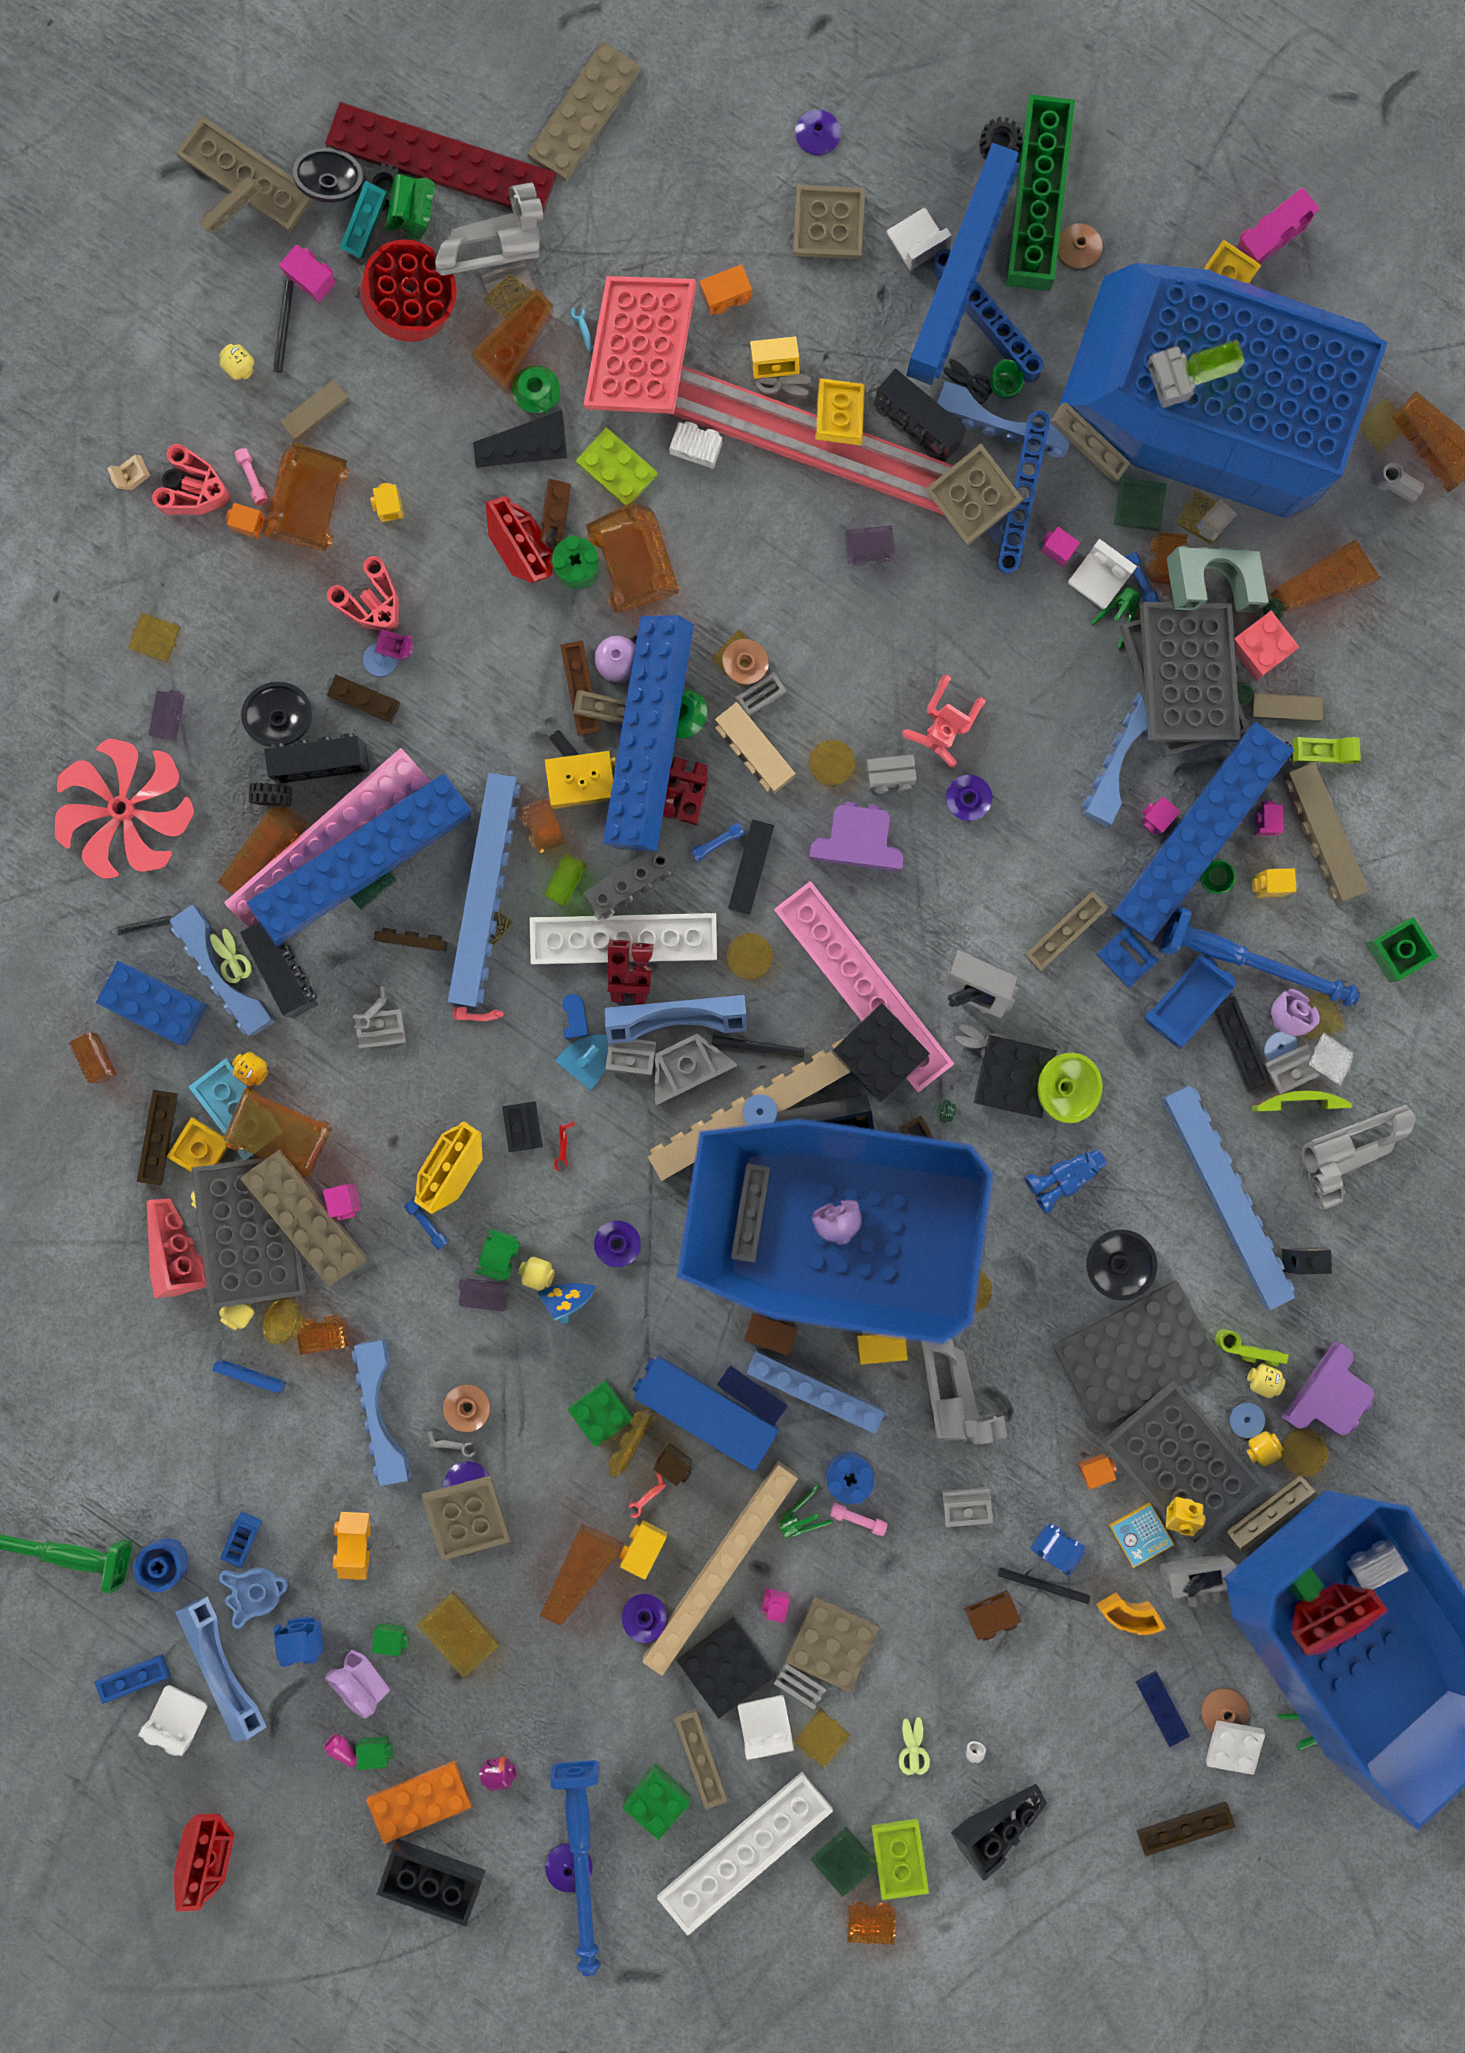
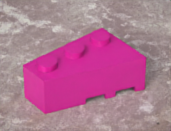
[1236,187,1320,264]

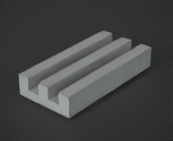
[735,672,787,717]
[774,1663,826,1710]

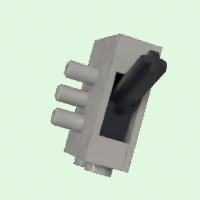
[941,950,1018,1018]
[1159,1553,1238,1607]

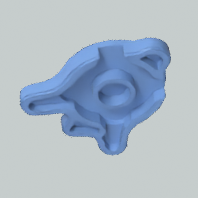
[219,1567,289,1629]

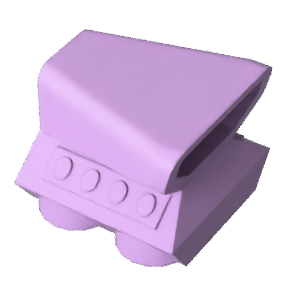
[325,1650,390,1719]

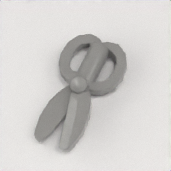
[755,374,811,398]
[955,1024,1006,1058]

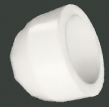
[966,1741,986,1763]

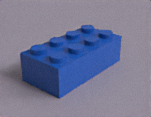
[96,961,208,1046]

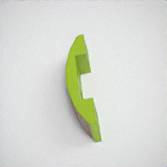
[1252,1091,1352,1111]

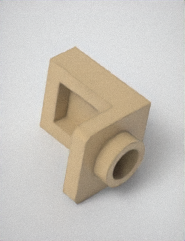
[107,455,150,490]

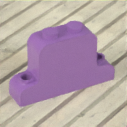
[809,802,903,872]
[1281,1341,1374,1435]

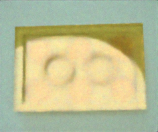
[608,1407,657,1478]
[417,1591,500,1678]

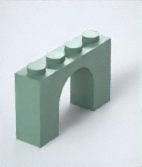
[1167,546,1269,613]

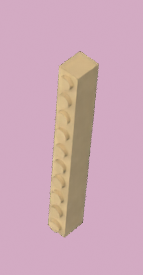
[648,1038,850,1181]
[643,1461,798,1676]

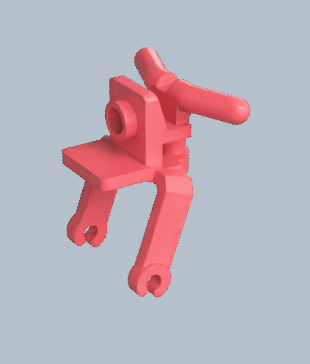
[902,674,986,768]

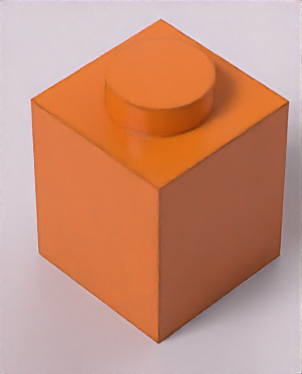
[226,503,265,539]
[1078,1453,1117,1489]

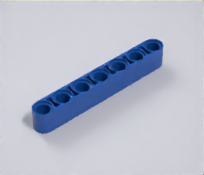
[932,249,1043,383]
[997,410,1050,574]

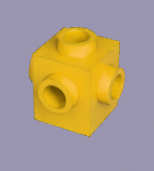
[1166,1497,1205,1536]

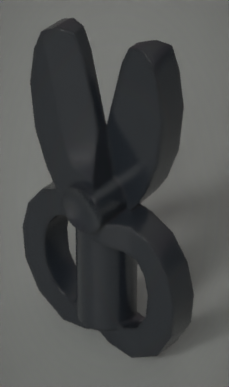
[943,359,993,404]

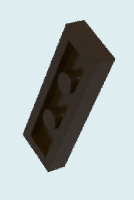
[327,674,400,724]
[374,928,448,952]

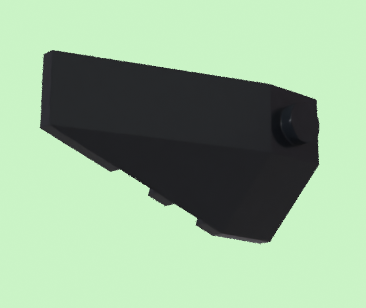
[951,1784,1047,1881]

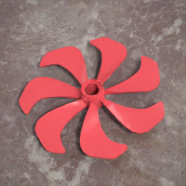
[55,739,194,879]

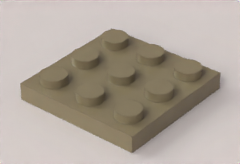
[793,185,865,260]
[925,444,1024,545]
[422,1475,511,1560]
[785,1596,879,1692]

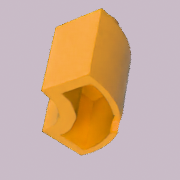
[333,1512,371,1580]
[1096,1592,1166,1635]

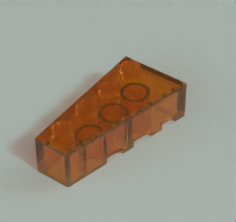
[471,288,553,394]
[1392,391,1465,493]
[1270,539,1381,614]
[217,807,308,895]
[540,1523,624,1626]

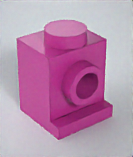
[1254,801,1283,836]
[761,1588,790,1623]

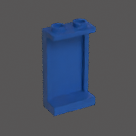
[1144,954,1237,1050]

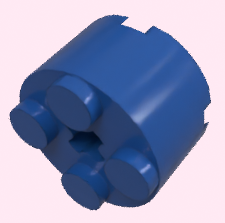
[826,1451,874,1504]
[1029,1523,1086,1577]
[133,1538,189,1593]
[273,1617,324,1667]

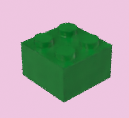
[1365,917,1439,983]
[567,1378,634,1448]
[623,1763,691,1841]

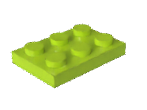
[576,427,658,509]
[871,1818,929,1900]

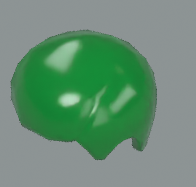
[989,359,1024,399]
[1200,859,1236,895]

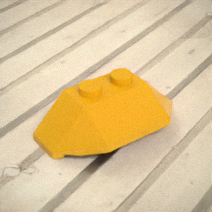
[414,1121,483,1214]

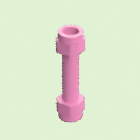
[234,448,268,505]
[830,1503,888,1536]

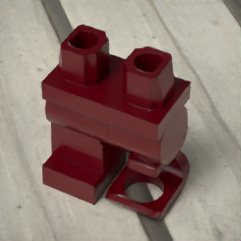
[663,757,709,826]
[607,939,654,1004]

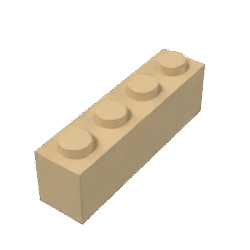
[715,702,796,795]

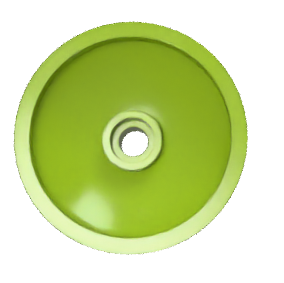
[1038,1053,1103,1123]

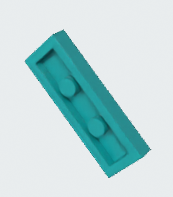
[340,181,389,259]

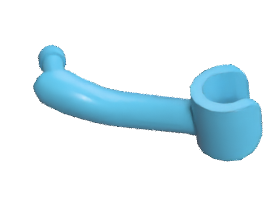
[571,308,594,353]

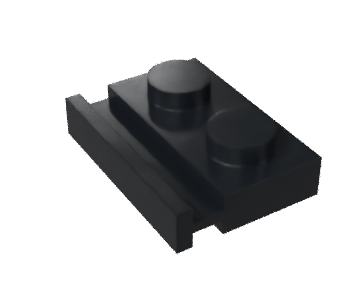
[502,1101,543,1152]

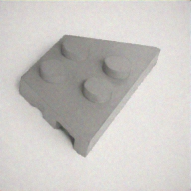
[655,1034,737,1105]

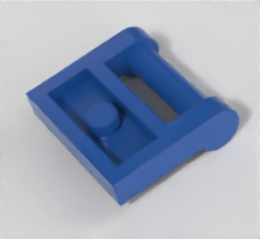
[1096,926,1159,988]

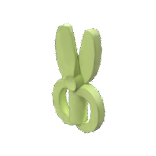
[210,929,252,984]
[899,1717,930,1775]

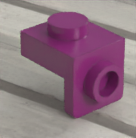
[374,629,414,661]

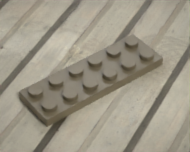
[528,41,641,182]
[176,116,314,233]
[240,1149,367,1287]

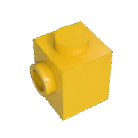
[370,483,404,522]

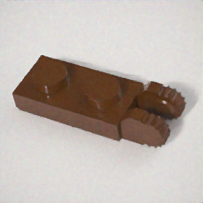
[540,478,571,546]

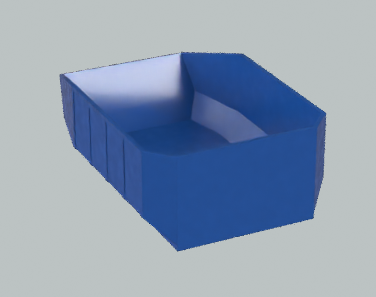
[1059,263,1388,519]
[677,1119,993,1344]
[1223,1490,1465,1830]

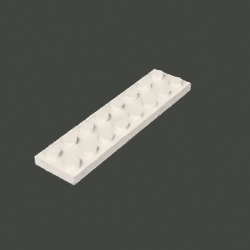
[530,913,717,965]
[657,1772,833,1936]

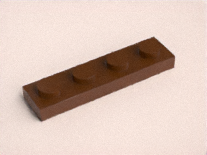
[560,640,601,736]

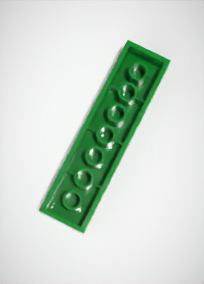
[1005,94,1075,291]

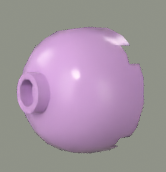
[595,636,636,683]
[1271,989,1320,1036]
[812,1200,862,1244]

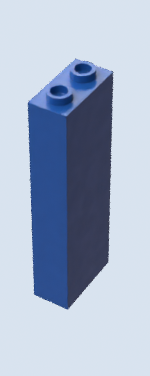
[632,1355,779,1472]

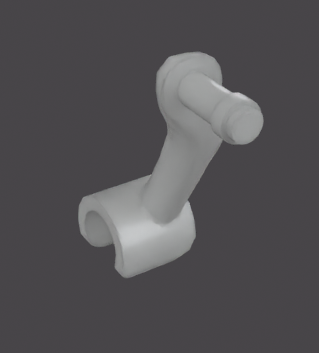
[353,986,387,1029]
[427,1431,476,1457]

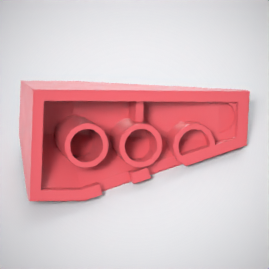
[147,1198,206,1298]

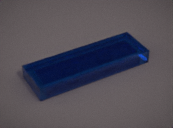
[717,1365,788,1425]
[1135,1671,1190,1748]

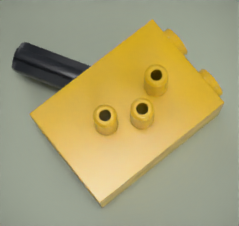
[545,730,616,809]

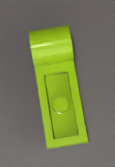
[1293,737,1361,764]
[1215,1329,1289,1367]

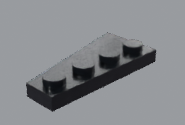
[473,410,568,468]

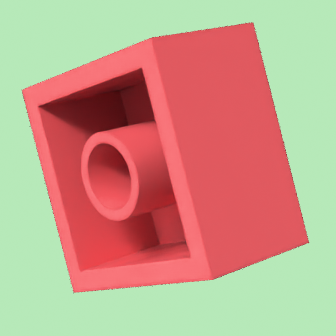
[1234,611,1299,681]

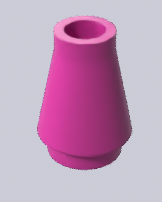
[323,1733,357,1768]

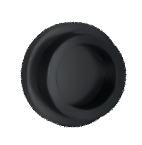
[162,468,185,491]

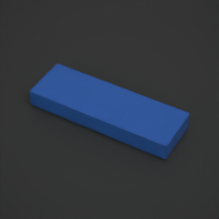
[212,1359,287,1393]
[94,1654,171,1704]

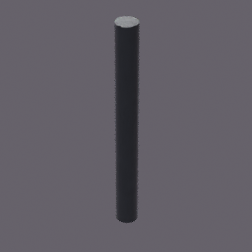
[273,280,294,373]
[711,1035,805,1057]
[997,1567,1091,1604]

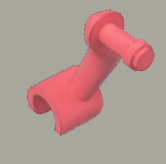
[453,1007,503,1022]
[628,1473,666,1518]

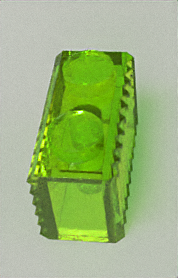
[1186,340,1244,385]
[544,854,586,907]

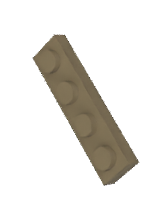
[1050,402,1130,482]
[1024,891,1108,972]
[1226,1475,1318,1553]
[674,1708,728,1810]

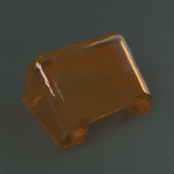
[264,442,349,551]
[586,502,679,613]
[223,1087,334,1179]

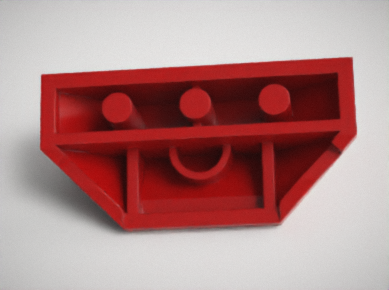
[485,496,553,583]
[1291,1583,1387,1656]
[173,1814,235,1912]

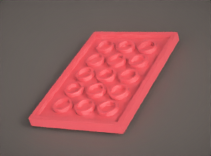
[584,276,697,414]

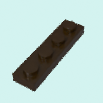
[137,1089,178,1186]
[1136,1801,1236,1857]

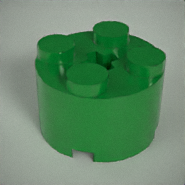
[552,536,600,590]
[475,1228,520,1282]

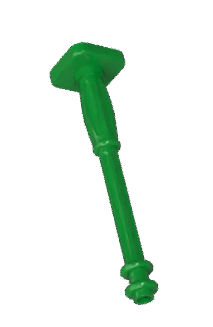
[0,1534,133,1594]

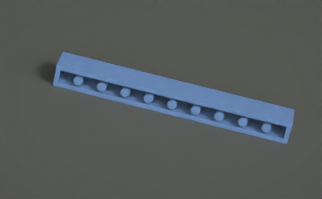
[448,772,521,1008]
[1161,1086,1295,1310]

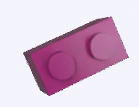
[279,244,336,303]
[323,1183,361,1221]

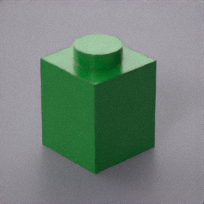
[1287,1567,1324,1602]
[371,1623,409,1657]
[356,1736,393,1770]

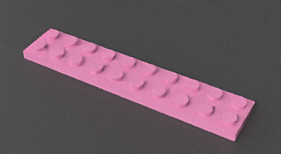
[224,748,431,927]
[774,881,954,1093]

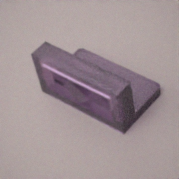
[149,690,185,741]
[459,1278,509,1311]

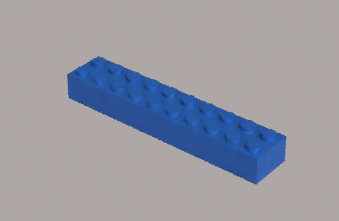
[906,143,1020,385]
[603,615,694,852]
[1111,722,1294,941]
[247,773,471,946]

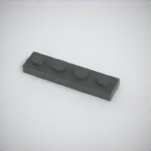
[731,1163,771,1262]

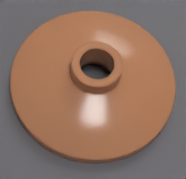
[1058,224,1102,270]
[722,639,769,685]
[443,1384,490,1432]
[1201,1688,1249,1733]

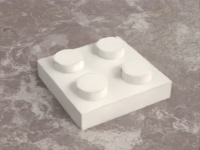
[1206,1720,1265,1775]

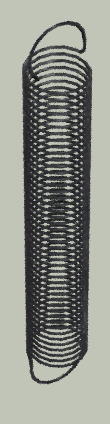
[110,915,175,936]

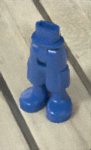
[1024,1149,1107,1214]

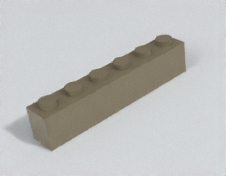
[1283,762,1369,904]

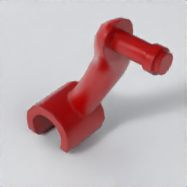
[554,1121,575,1171]

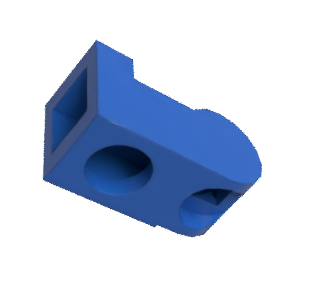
[562,994,589,1039]

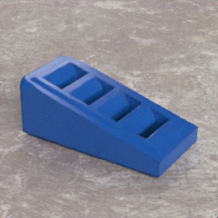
[220,1512,262,1568]

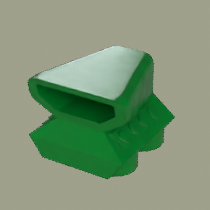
[384,174,434,239]

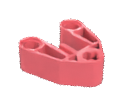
[152,444,230,515]
[327,556,399,632]

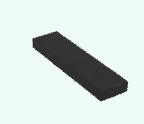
[728,819,774,915]
[1214,996,1270,1091]

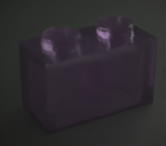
[845,525,895,566]

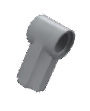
[1374,463,1424,503]

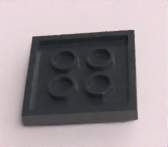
[831,1003,930,1103]
[973,1035,1057,1119]
[677,1617,776,1719]

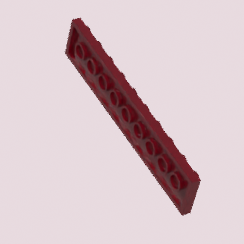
[325,102,556,214]

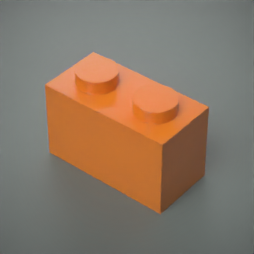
[699,264,752,315]

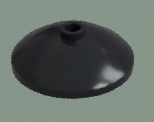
[293,148,363,203]
[241,682,312,747]
[1086,1229,1157,1300]

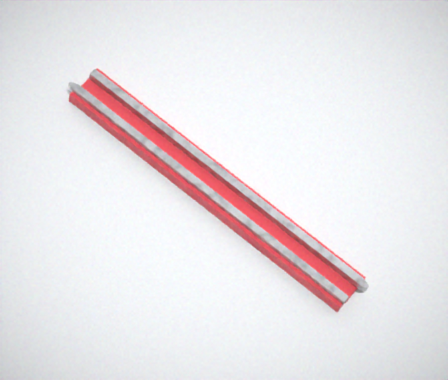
[668,366,954,515]

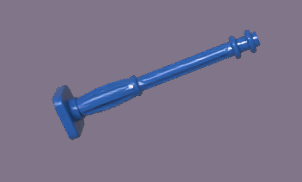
[1158,907,1360,1007]
[550,1760,600,1977]

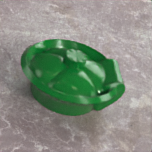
[511,365,561,413]
[676,689,707,738]

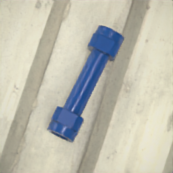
[1125,552,1160,602]
[690,822,745,862]
[404,1197,449,1250]

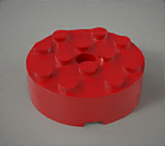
[360,240,457,342]

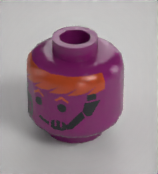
[480,1757,517,1791]

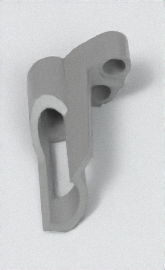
[435,183,543,276]
[1302,1105,1416,1210]
[922,1339,1008,1444]

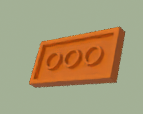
[366,1761,473,1844]

